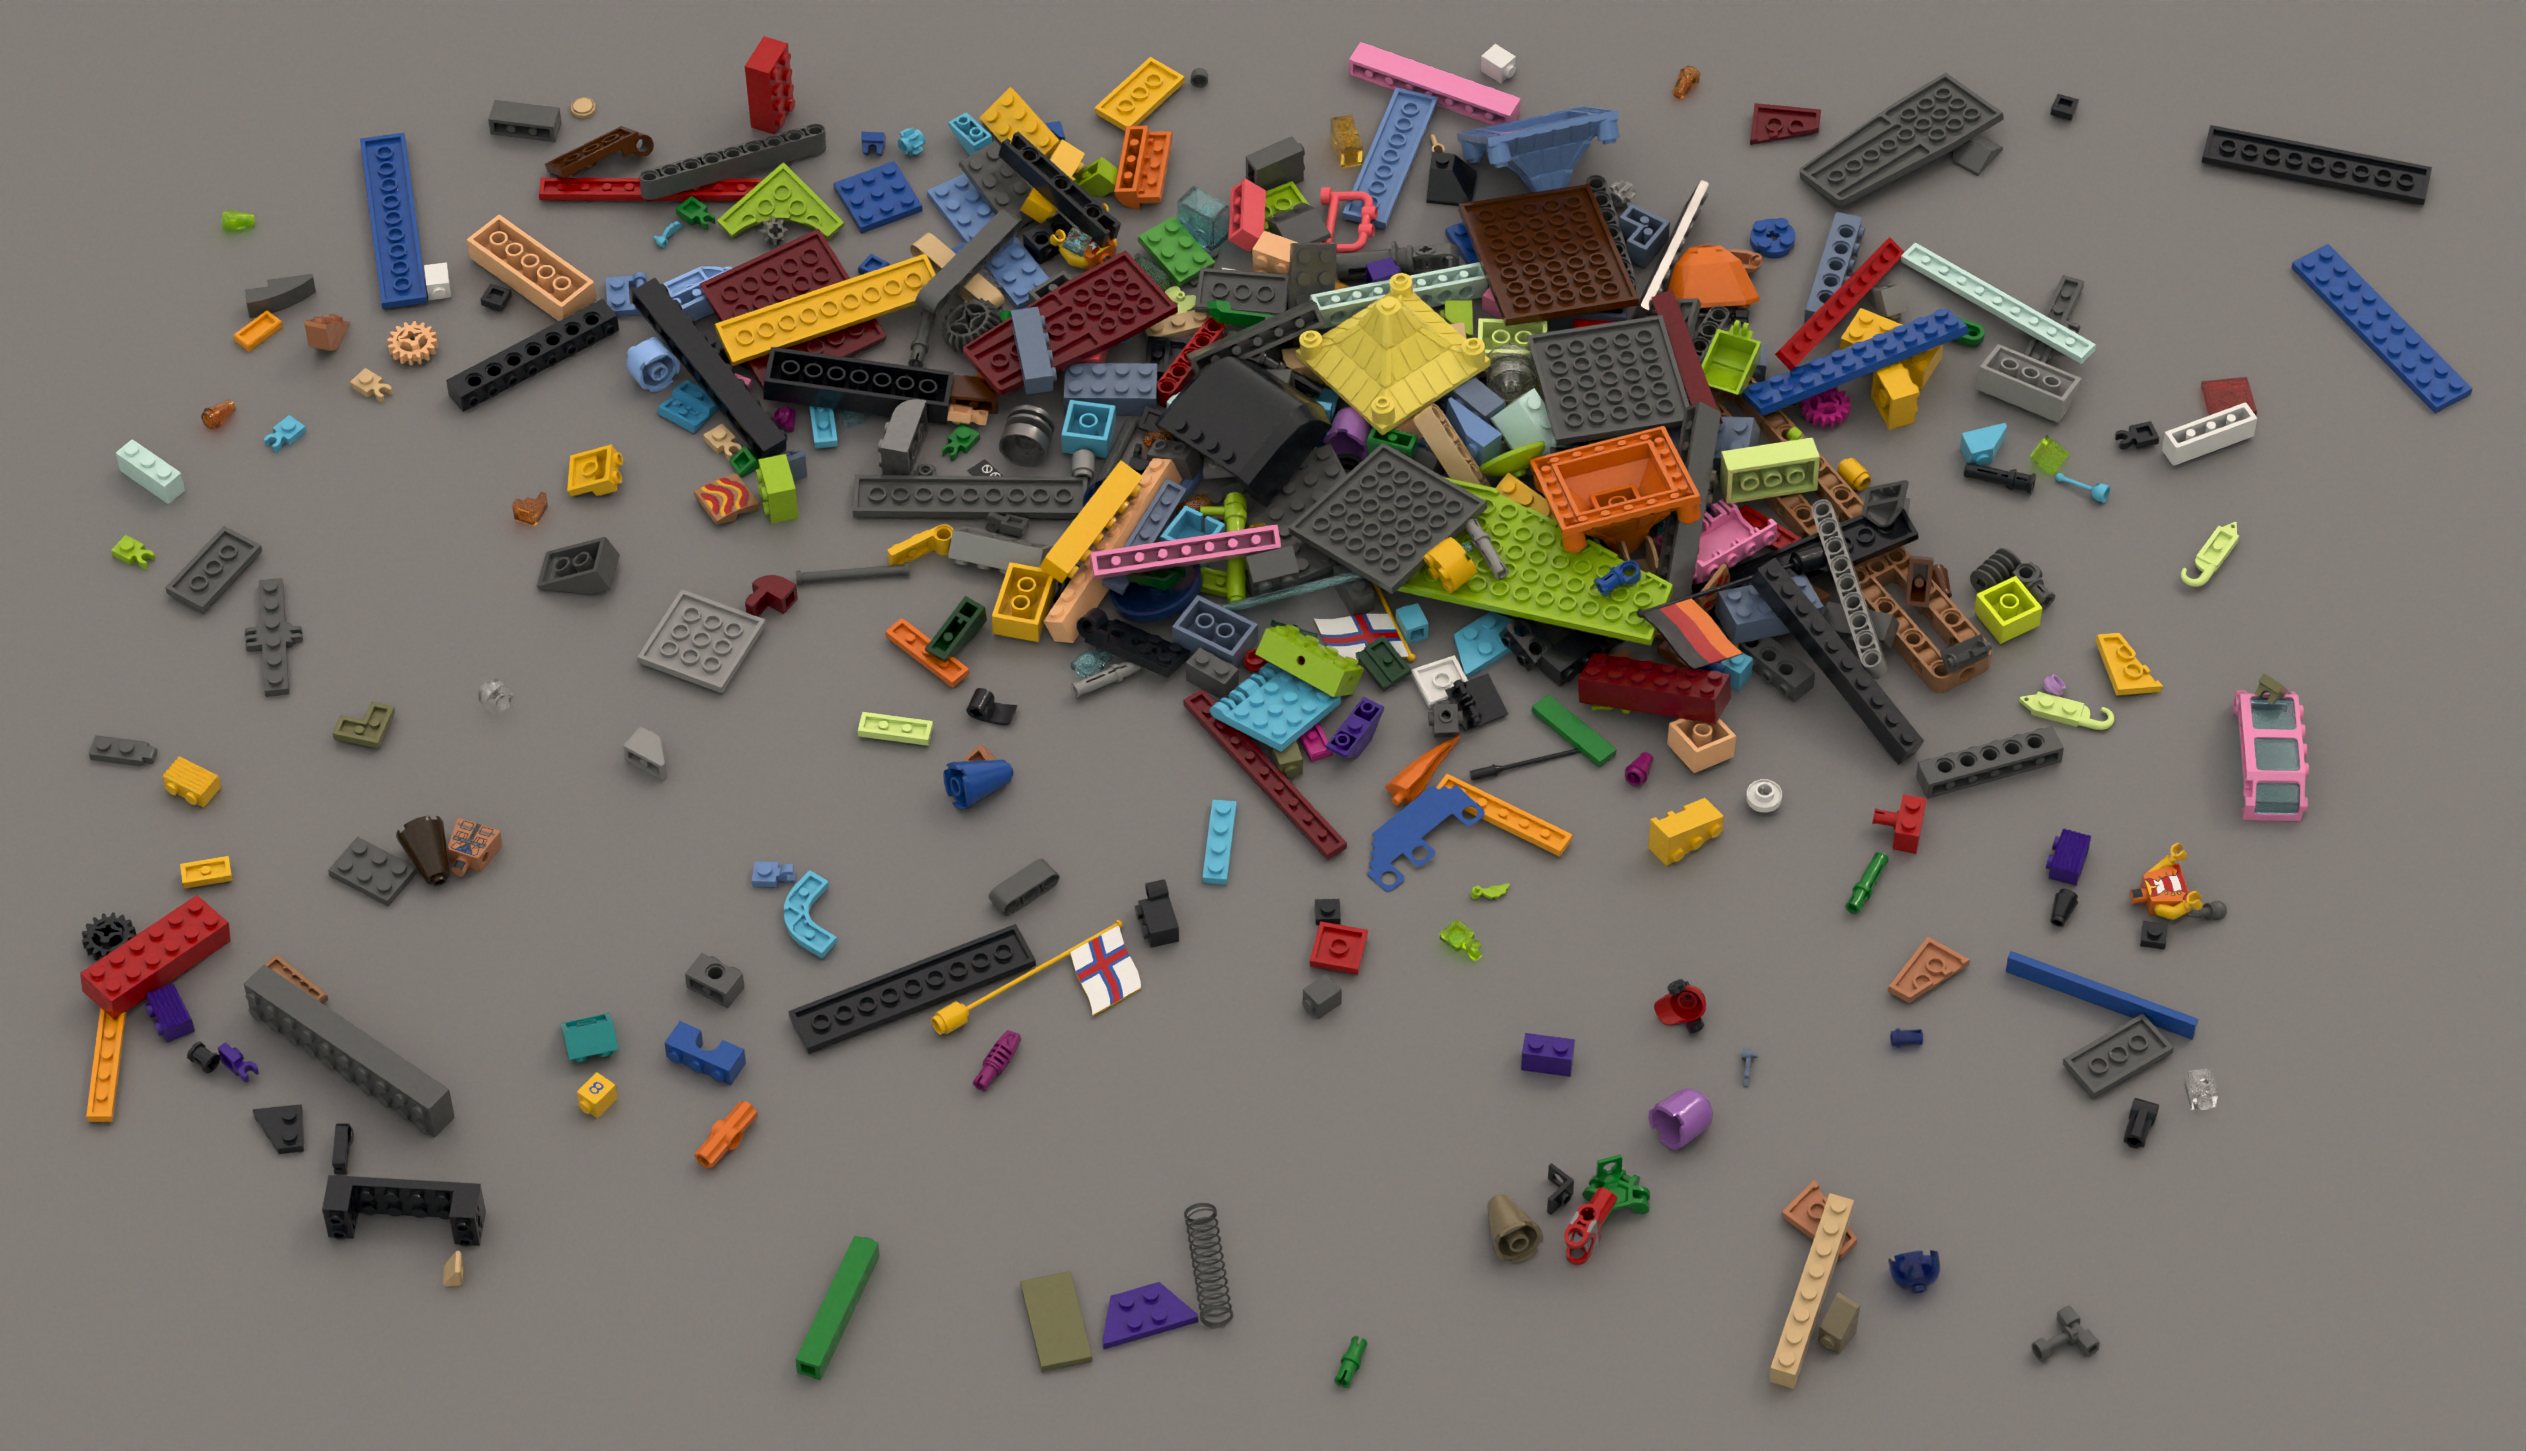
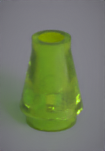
[222,209,255,231]

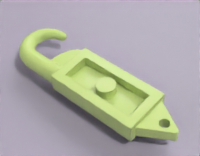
[2181,522,2240,587]
[2019,691,2114,730]

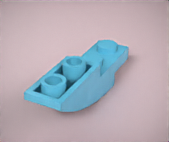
[948,112,993,156]

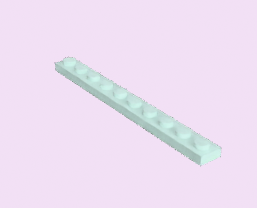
[1901,243,2096,364]

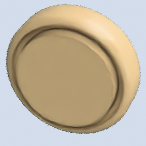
[570,97,596,119]

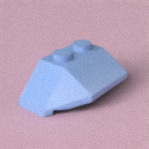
[663,266,732,321]

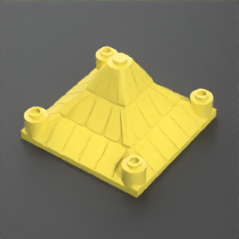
[1296,273,1491,436]

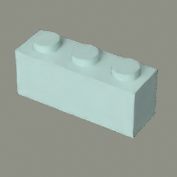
[116,439,185,505]

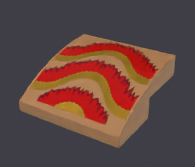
[693,473,760,525]
[1694,563,1730,614]

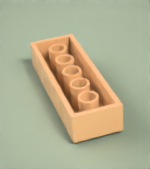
[466,215,597,321]

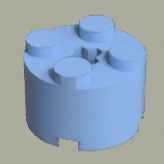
[626,337,680,392]

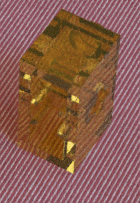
[1331,114,1363,168]

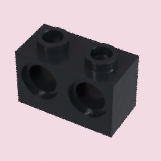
[1023,213,1076,265]
[1499,617,1554,671]

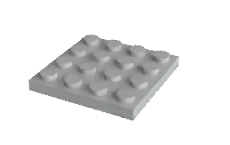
[637,589,766,693]

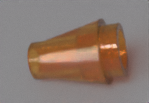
[1672,66,1700,99]
[201,399,236,429]

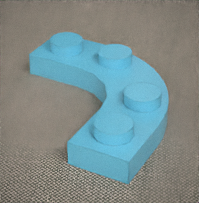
[784,870,837,959]

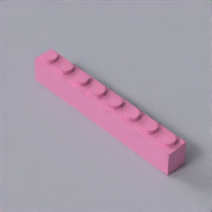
[1349,42,1521,125]
[1089,524,1281,580]

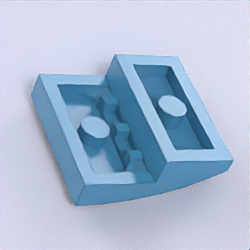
[657,380,718,433]

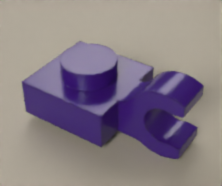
[218,1042,259,1082]

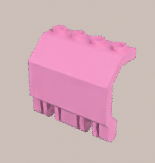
[1653,498,1777,585]

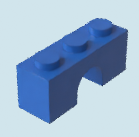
[664,1021,746,1085]

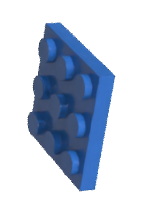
[833,161,923,234]

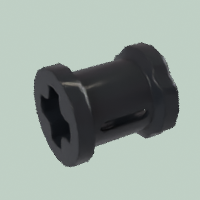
[187,1041,221,1074]

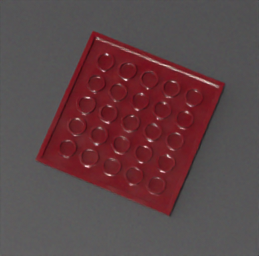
[699,229,887,391]

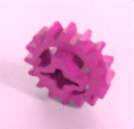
[1800,386,1851,428]

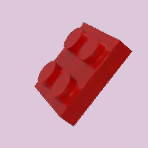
[1310,921,1368,975]

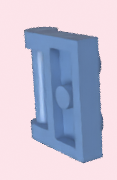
[606,272,647,317]

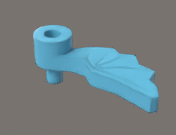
[653,221,684,248]

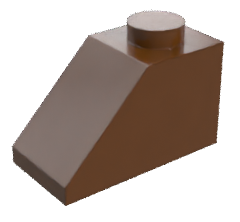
[950,375,998,414]
[1905,555,1934,608]

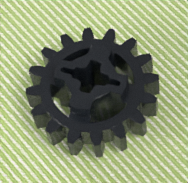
[82,912,136,961]

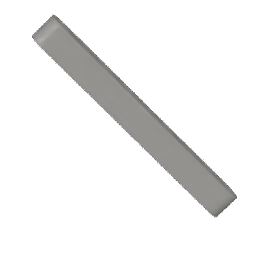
[1811,499,1887,679]

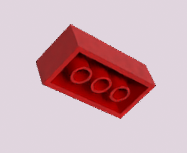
[744,36,795,134]

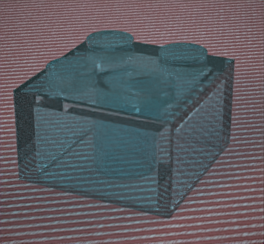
[1177,185,1229,251]

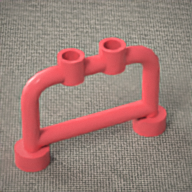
[1320,187,1378,253]

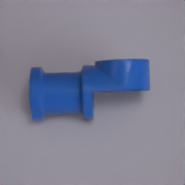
[1594,560,1641,597]

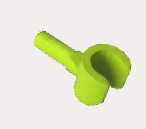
[1787,427,1803,441]

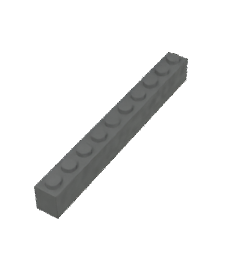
[1656,401,1721,602]

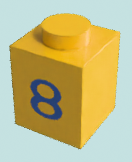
[577,1072,618,1118]

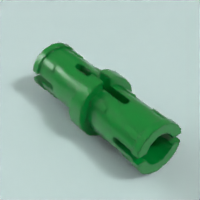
[1334,1336,1368,1388]

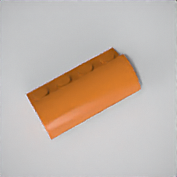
[1114,126,1173,210]

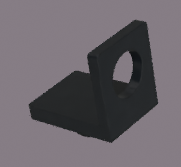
[1547,1163,1574,1215]

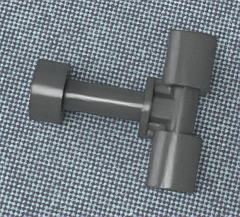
[2031,1305,2100,1361]

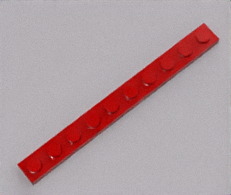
[539,178,764,201]
[1775,237,1905,371]

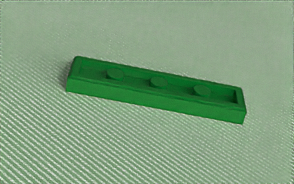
[1531,694,1617,767]

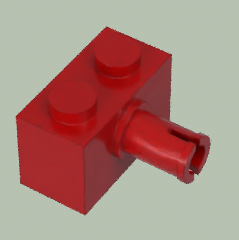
[1872,794,1927,854]

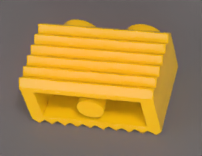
[162,756,221,808]

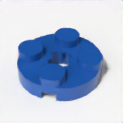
[1750,218,1796,258]

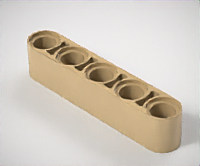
[910,232,1005,309]
[1414,404,1492,487]

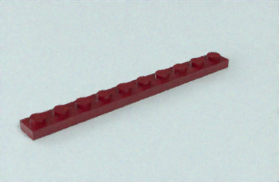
[1183,689,1347,860]

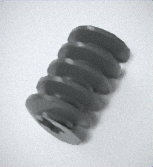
[1970,548,2021,593]

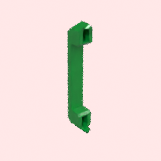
[1207,300,1275,327]

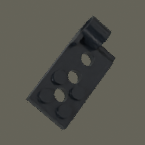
[1076,608,1190,678]

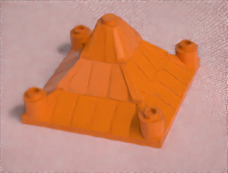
[1529,426,1702,555]

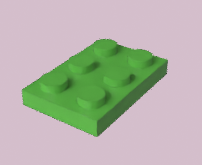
[1138,216,1215,287]

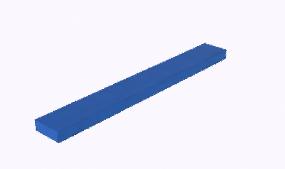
[2006,951,2198,1040]

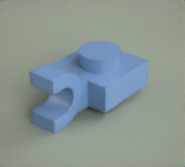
[752,861,796,887]

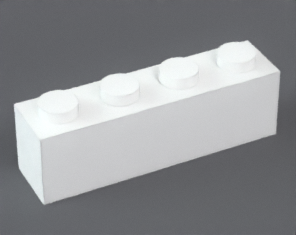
[2162,402,2257,466]

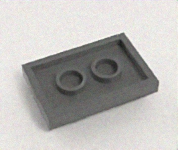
[1288,242,1337,310]
[328,836,417,907]

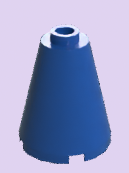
[943,760,1013,809]

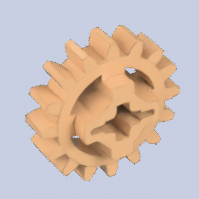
[387,321,438,366]

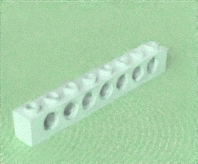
[1310,262,1488,330]

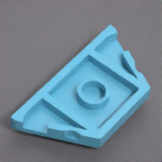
[1454,611,1522,679]

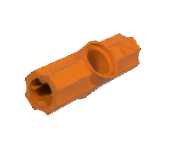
[694,1101,758,1169]

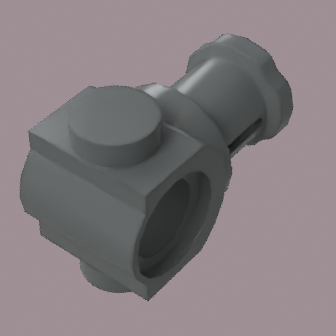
[2012,562,2056,609]

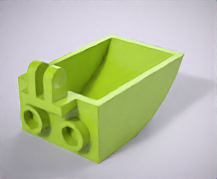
[1701,320,1761,395]

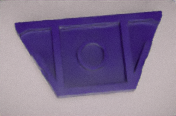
[1102,1282,1198,1349]

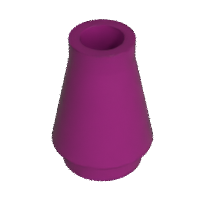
[1625,752,1653,786]

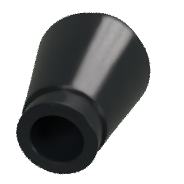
[2050,889,2078,927]

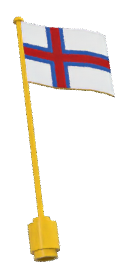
[1314,583,1416,663]
[931,920,1141,1035]

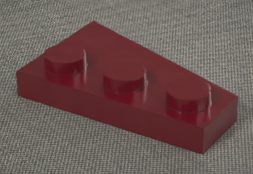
[1750,103,1821,145]

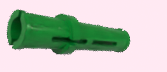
[1845,852,1889,914]

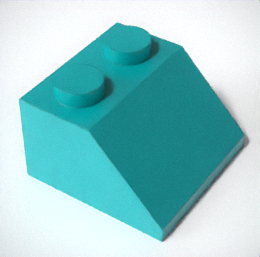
[560,1013,618,1062]

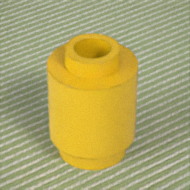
[1837,458,1872,491]

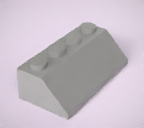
[1975,344,2082,423]
[948,526,1054,574]

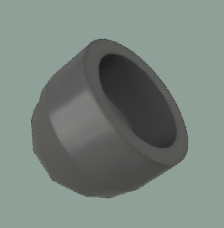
[1191,68,1208,88]

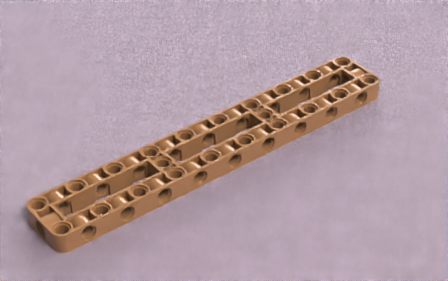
[1686,377,1992,693]

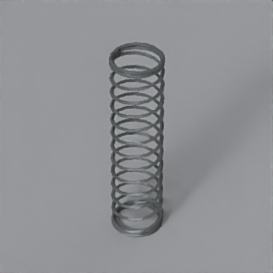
[1184,1203,1233,1327]

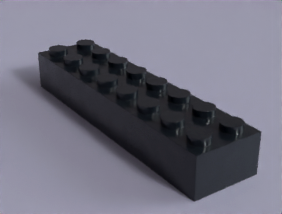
[763,347,954,424]

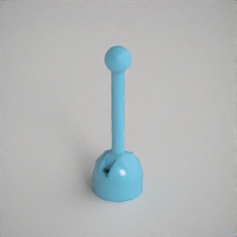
[2055,473,2111,503]

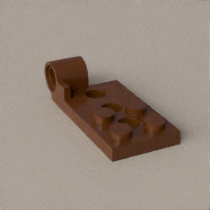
[545,126,654,179]

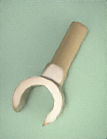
[1430,134,1445,157]

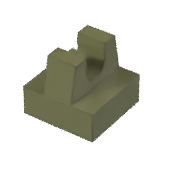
[2255,673,2288,706]

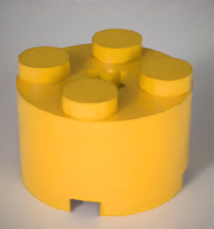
[1423,537,1477,594]

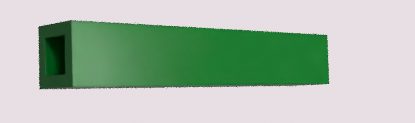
[795,1235,880,1380]

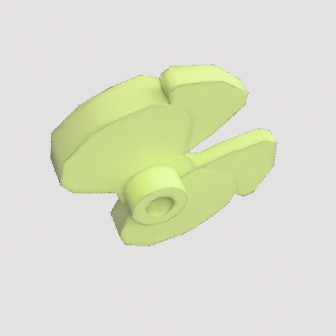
[1165,286,1196,315]

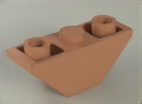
[305,314,350,351]

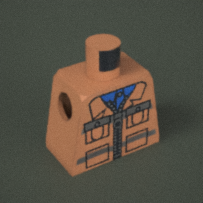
[447,818,503,877]

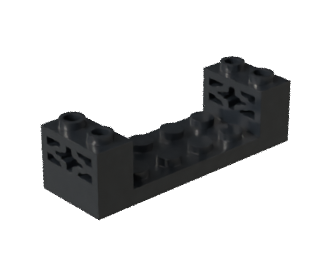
[322,1175,486,1247]

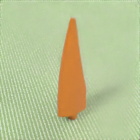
[1385,735,1460,806]

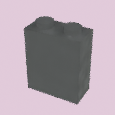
[1246,136,1305,191]

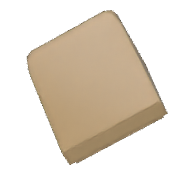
[443,1251,464,1287]

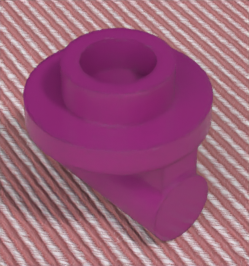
[773,406,796,433]

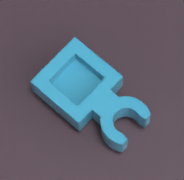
[264,415,306,453]

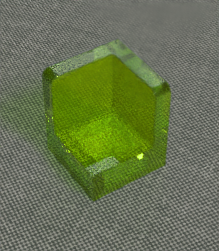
[2030,435,2070,475]

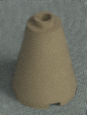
[1487,1194,1543,1263]

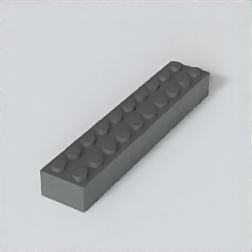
[244,965,455,1137]

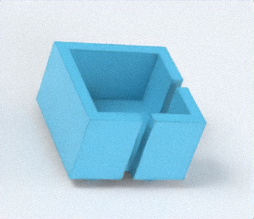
[1160,505,1225,568]

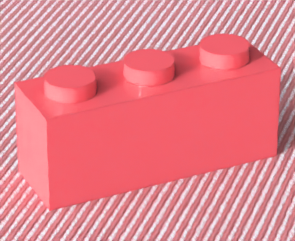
[1228,178,1266,252]

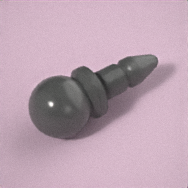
[2187,901,2227,920]

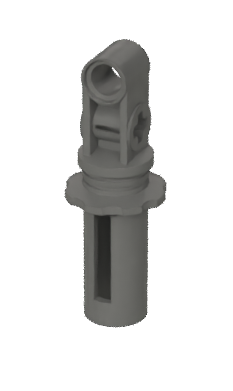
[1336,241,1460,281]

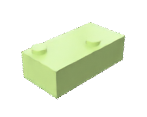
[1720,437,1820,504]

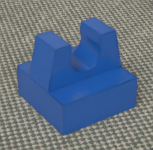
[861,131,886,155]

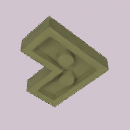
[332,702,395,749]

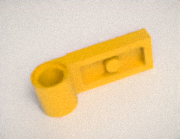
[887,524,953,566]

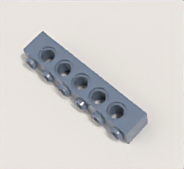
[1804,212,1865,324]

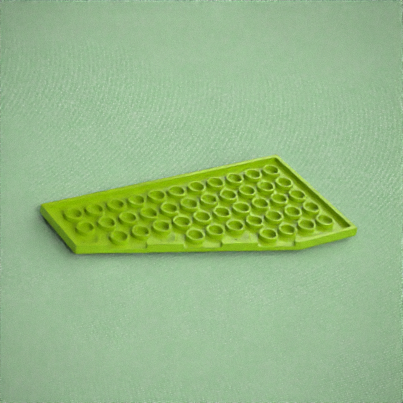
[1397,477,1674,646]

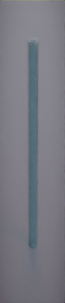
[1219,542,1472,612]

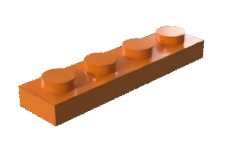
[885,618,969,688]

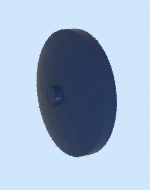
[1110,564,1203,622]

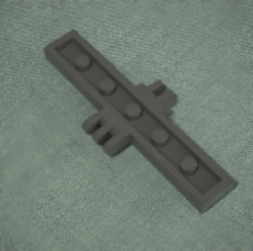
[2024,275,2084,364]
[245,578,303,697]

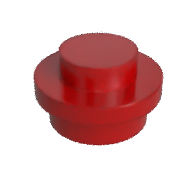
[1243,649,1267,672]

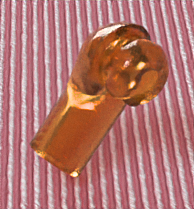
[1142,431,1167,447]

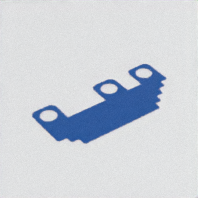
[1367,785,1485,891]

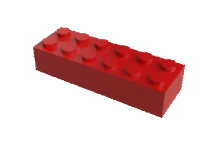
[80,895,231,1020]

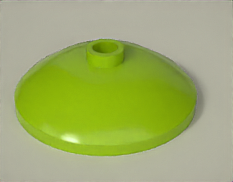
[1479,441,1546,478]

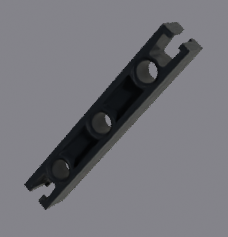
[998,132,1121,248]

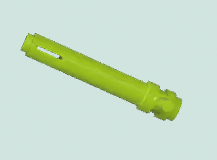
[1200,492,1247,608]

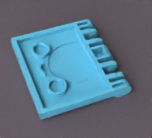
[1210,662,1341,752]

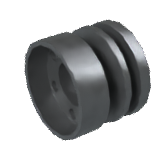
[999,405,1055,467]

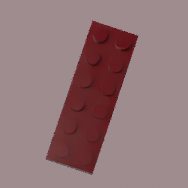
[1578,653,1731,724]

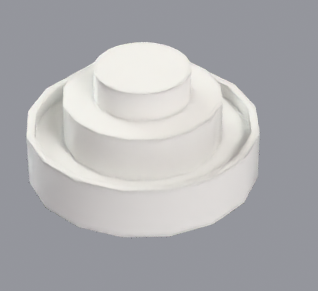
[1746,779,1782,813]

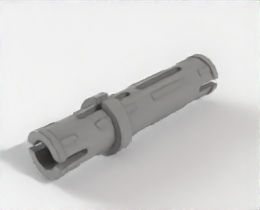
[1465,519,1509,579]
[1071,661,1141,698]

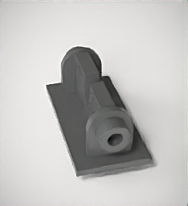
[1940,634,1992,674]

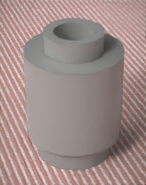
[1071,449,1095,484]

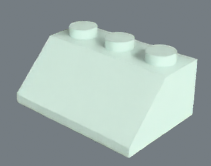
[1490,388,1574,476]

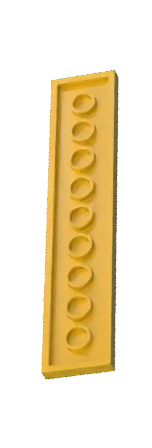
[715,253,936,366]

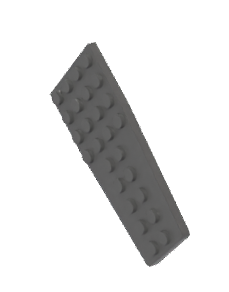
[1799,73,2004,207]

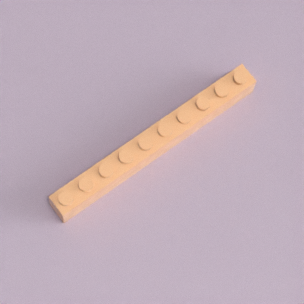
[1043,458,1183,643]

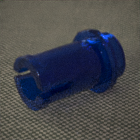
[1890,1028,1923,1048]

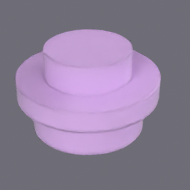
[2044,674,2066,697]

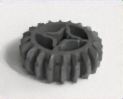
[941,298,1002,354]

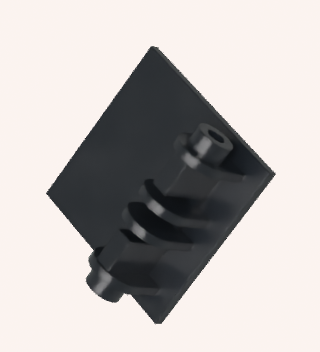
[1445,673,1508,731]

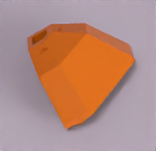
[1667,244,1759,310]

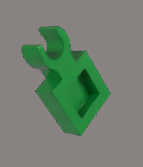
[676,196,716,230]
[942,423,980,461]

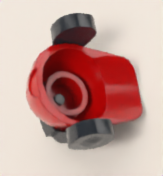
[1654,979,1706,1034]

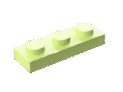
[858,712,933,746]

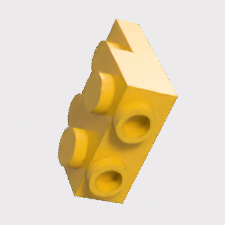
[567,444,624,497]

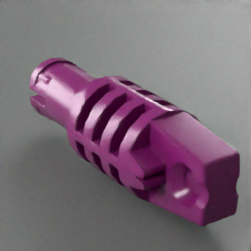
[973,1030,1021,1091]

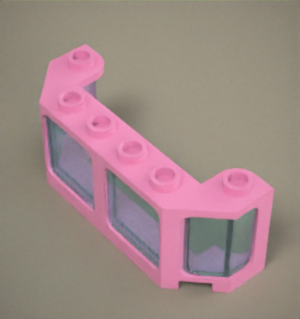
[2233,690,2309,821]

